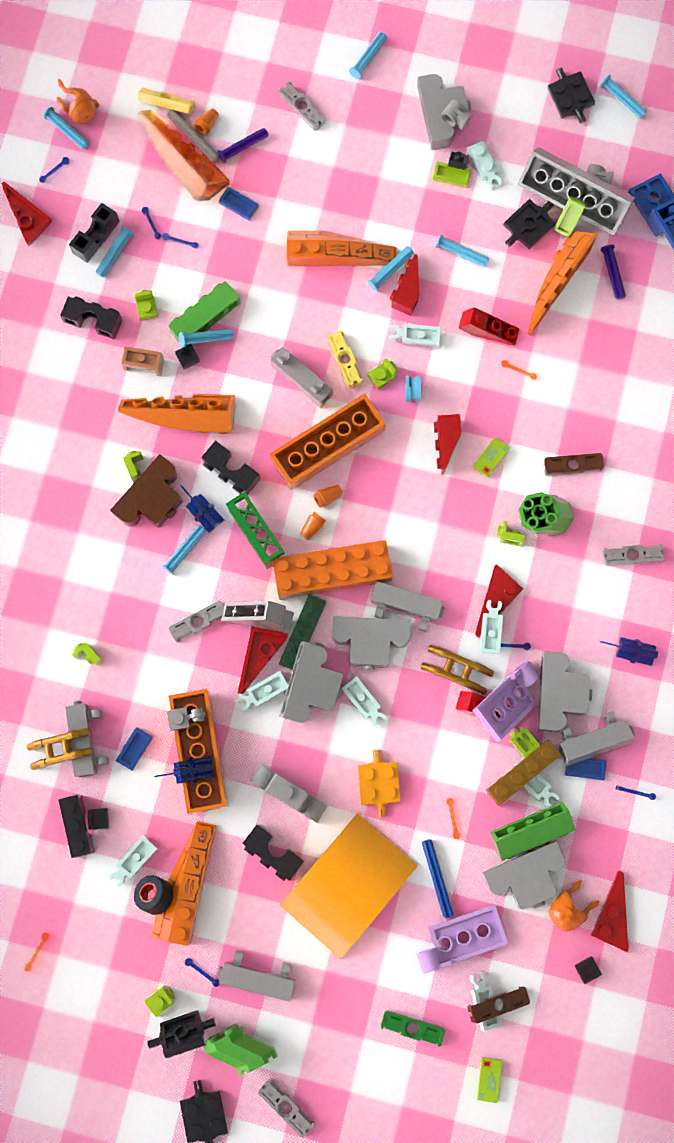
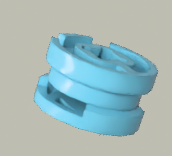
[405,376,421,402]

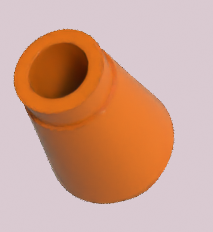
[194,108,219,135]
[313,484,343,508]
[300,511,326,540]

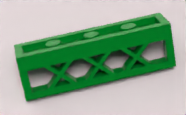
[225,492,285,570]

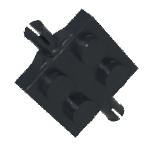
[547,67,595,124]
[503,199,556,250]
[147,1010,216,1059]
[179,1080,228,1143]

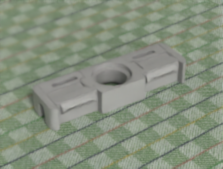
[279,81,326,131]
[602,544,664,566]
[168,601,224,643]
[258,1078,314,1138]

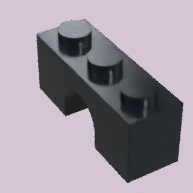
[69,202,120,263]
[60,296,122,340]
[201,440,261,495]
[58,794,95,858]
[242,824,305,881]

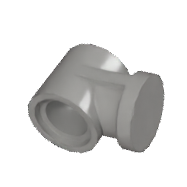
[441,100,473,131]
[586,164,614,184]

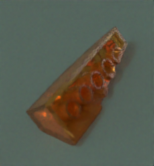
[138,110,231,202]

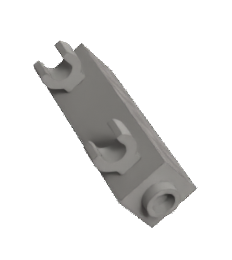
[270,347,333,408]
[371,581,445,632]
[65,701,109,778]
[558,711,635,767]
[217,950,296,1002]

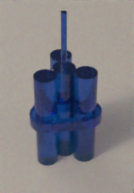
[179,484,225,534]
[599,637,658,666]
[154,756,215,784]

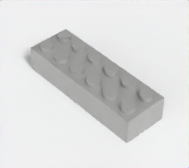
[517,147,635,235]

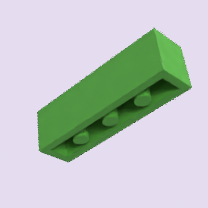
[168,280,241,346]
[490,801,575,861]

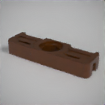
[543,453,604,476]
[467,986,530,1023]

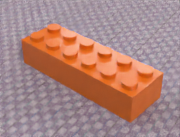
[270,394,386,490]
[272,540,393,600]
[168,689,229,814]

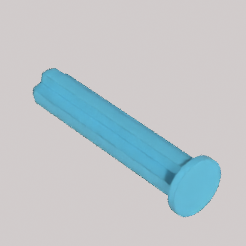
[349,32,387,79]
[600,75,647,119]
[43,106,89,149]
[96,226,134,278]
[435,234,489,267]
[367,246,414,292]
[179,329,234,347]
[161,525,206,576]

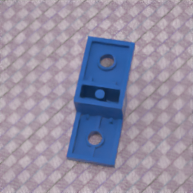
[628,173,674,249]

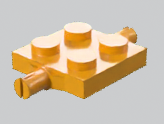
[358,749,401,818]

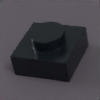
[448,151,469,170]
[175,344,200,370]
[87,808,109,830]
[574,956,602,984]

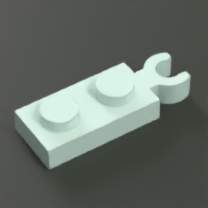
[466,141,502,190]
[389,324,441,347]
[480,600,503,654]
[236,671,288,711]
[341,676,387,728]
[514,758,559,807]
[109,835,158,887]
[470,972,503,1032]

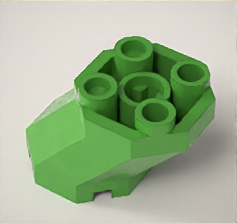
[518,492,574,536]
[204,1023,278,1076]

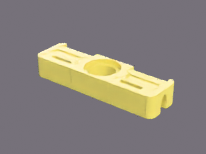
[138,87,195,114]
[328,330,363,388]

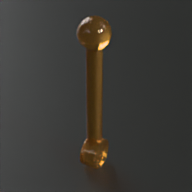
[501,360,537,380]
[446,798,460,839]
[24,933,50,972]

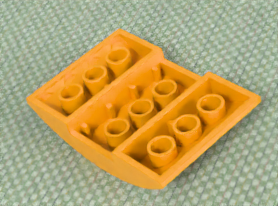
[280,813,418,959]

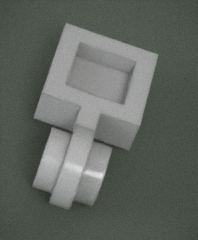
[167,707,206,731]

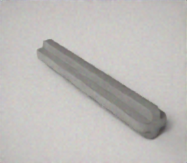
[167,109,220,163]

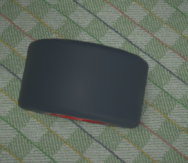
[134,875,173,915]

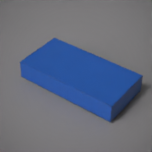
[218,187,259,221]
[115,727,153,771]
[564,759,606,781]

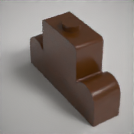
[110,454,183,528]

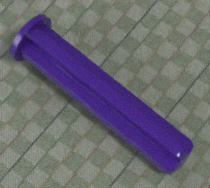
[217,128,269,164]
[600,244,626,300]

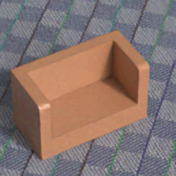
[121,346,164,377]

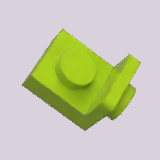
[134,290,158,321]
[368,358,397,390]
[123,451,144,482]
[497,520,525,547]
[71,642,104,666]
[508,727,541,759]
[144,985,176,1017]

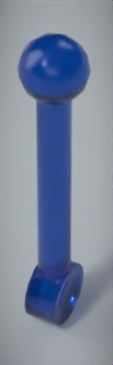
[39,157,70,183]
[142,207,161,240]
[162,233,199,249]
[500,642,531,651]
[615,785,656,801]
[184,958,220,987]

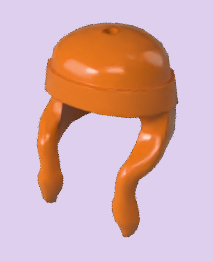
[56,79,100,124]
[548,880,600,932]

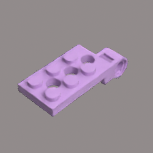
[472,660,540,742]
[416,905,508,974]

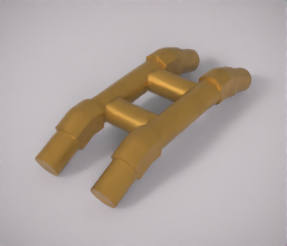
[421,644,494,695]
[27,728,93,770]

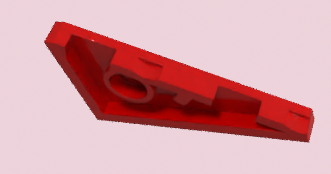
[1,181,52,246]
[475,564,524,638]
[237,627,288,695]
[591,870,629,953]

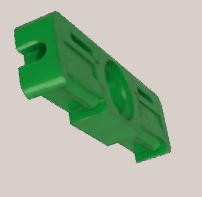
[380,1010,445,1047]

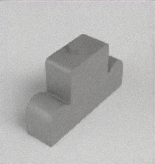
[417,74,471,150]
[221,600,294,632]
[332,616,411,670]
[279,642,343,723]
[537,651,593,732]
[250,764,328,823]
[481,841,565,910]

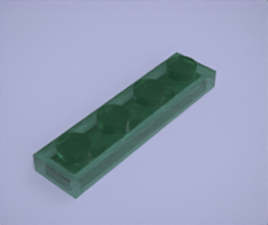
[279,594,327,670]

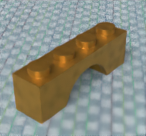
[485,739,561,806]

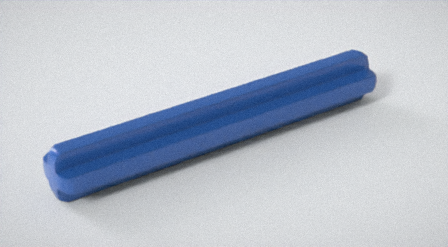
[422,839,454,918]

